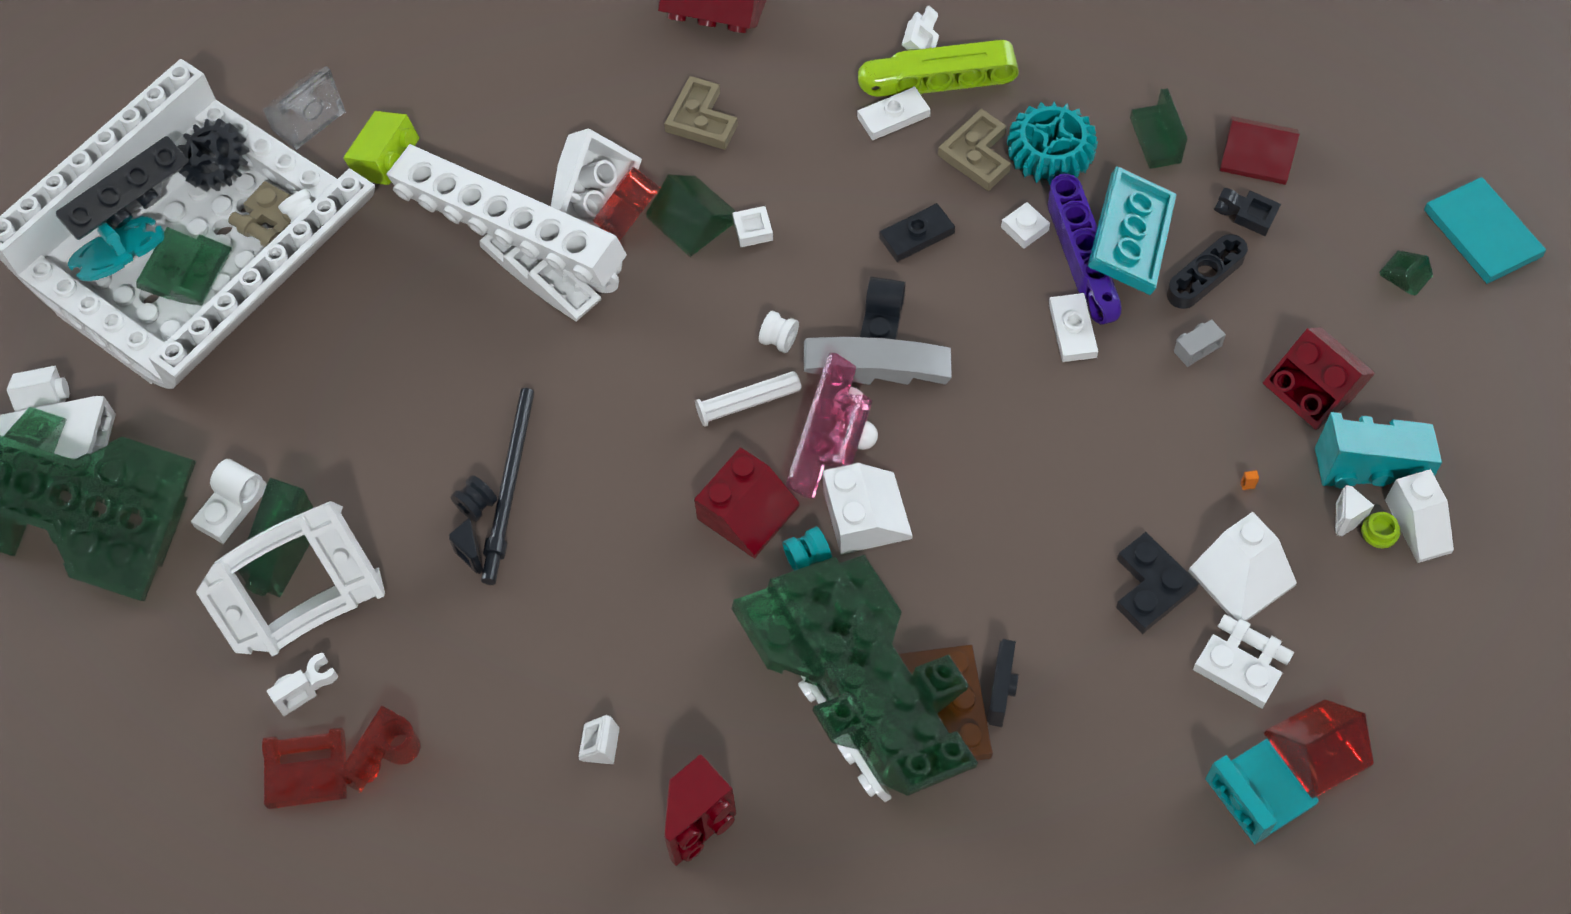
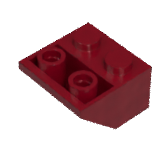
[1262,327,1375,430]
[664,754,737,866]

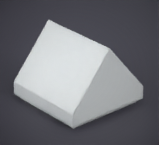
[1335,485,1374,536]
[579,715,620,765]

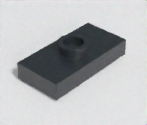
[879,203,955,262]
[987,639,1019,727]

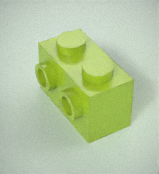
[343,111,420,185]

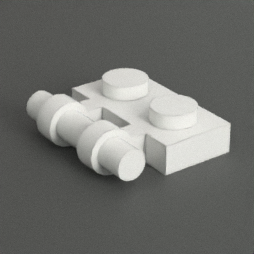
[1193,614,1294,709]

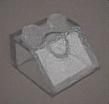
[263,66,346,150]

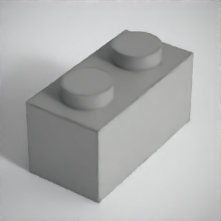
[1174,319,1226,367]

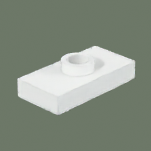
[857,87,931,141]
[1049,293,1098,362]

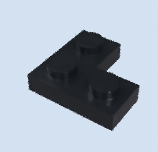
[1116,532,1199,634]

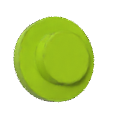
[1361,512,1400,549]

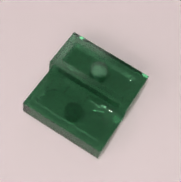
[136,227,232,306]

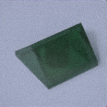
[646,174,736,257]

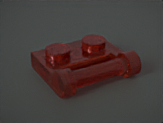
[262,727,347,809]

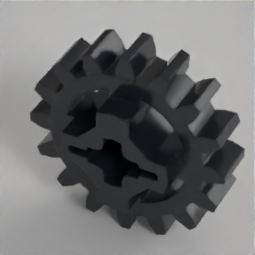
[177,118,250,192]

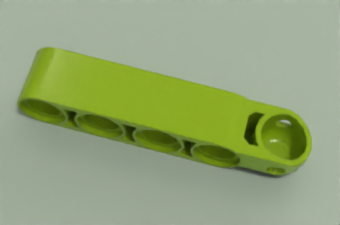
[858,40,1019,97]

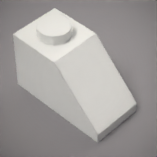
[1385,469,1454,563]

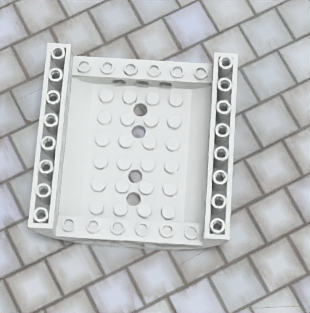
[0,59,375,389]

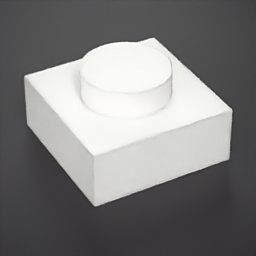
[1001,202,1050,248]
[732,206,773,247]

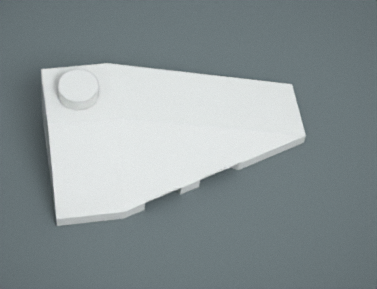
[551,128,642,228]

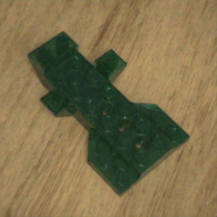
[0,407,196,601]
[731,555,978,796]

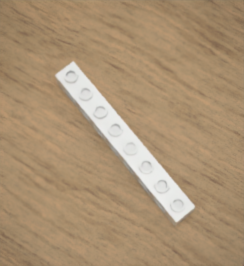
[386,144,627,287]

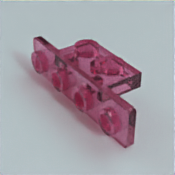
[786,353,873,499]

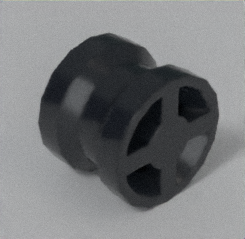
[450,475,498,522]

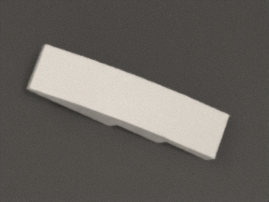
[480,234,601,322]

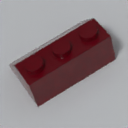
[658,0,766,33]

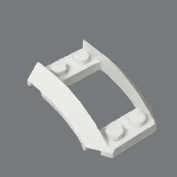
[196,501,385,656]

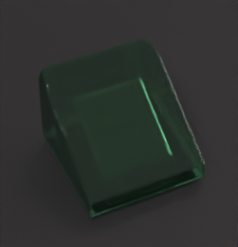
[1379,250,1433,296]

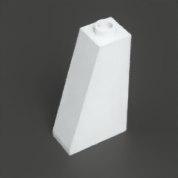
[0,396,116,476]

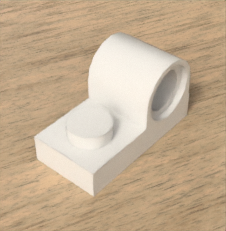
[191,459,268,544]

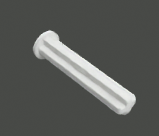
[695,371,801,427]

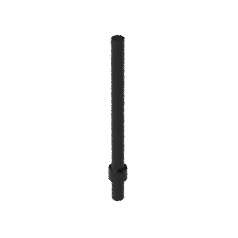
[481,388,534,585]

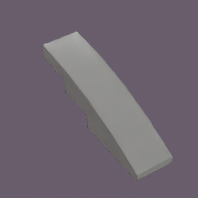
[804,337,952,385]

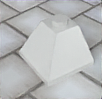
[1188,512,1297,621]

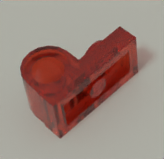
[592,166,660,241]
[339,706,421,792]

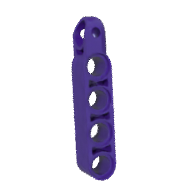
[1047,174,1122,325]

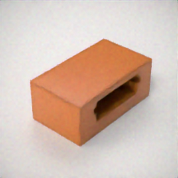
[1240,470,1259,490]

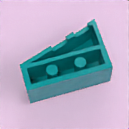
[1315,412,1442,488]

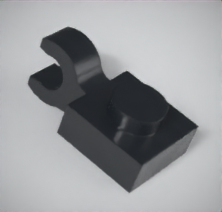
[1214,188,1281,236]

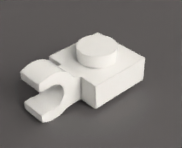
[902,6,939,51]
[267,653,338,716]

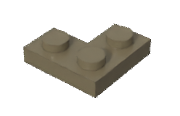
[664,76,738,150]
[938,108,1011,191]

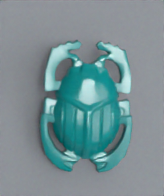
[68,216,165,281]

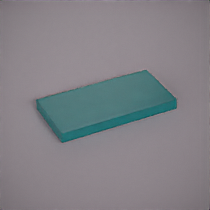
[1088,166,1177,295]

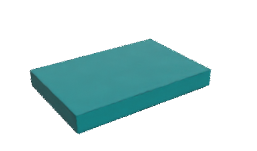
[1424,177,1546,284]

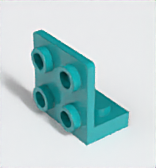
[1205,738,1319,845]

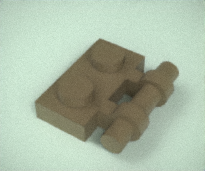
[228,181,291,247]

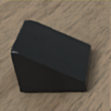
[449,519,483,574]

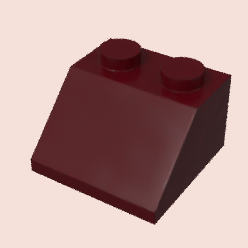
[694,447,800,559]

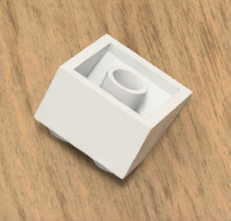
[823,463,912,555]

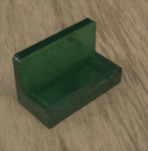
[1130,88,1187,169]

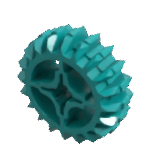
[1007,101,1098,185]

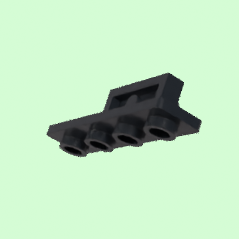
[56,136,188,240]

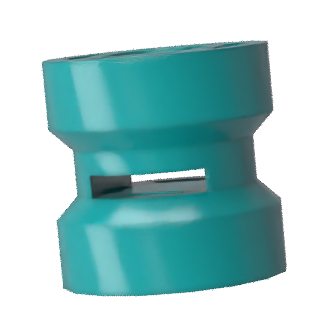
[782,526,832,575]

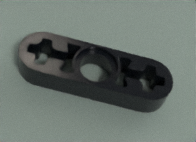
[1167,234,1248,309]

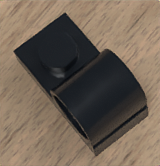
[860,277,906,340]

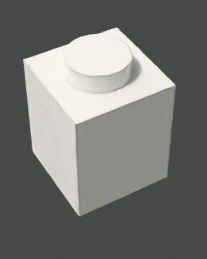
[7,366,70,412]

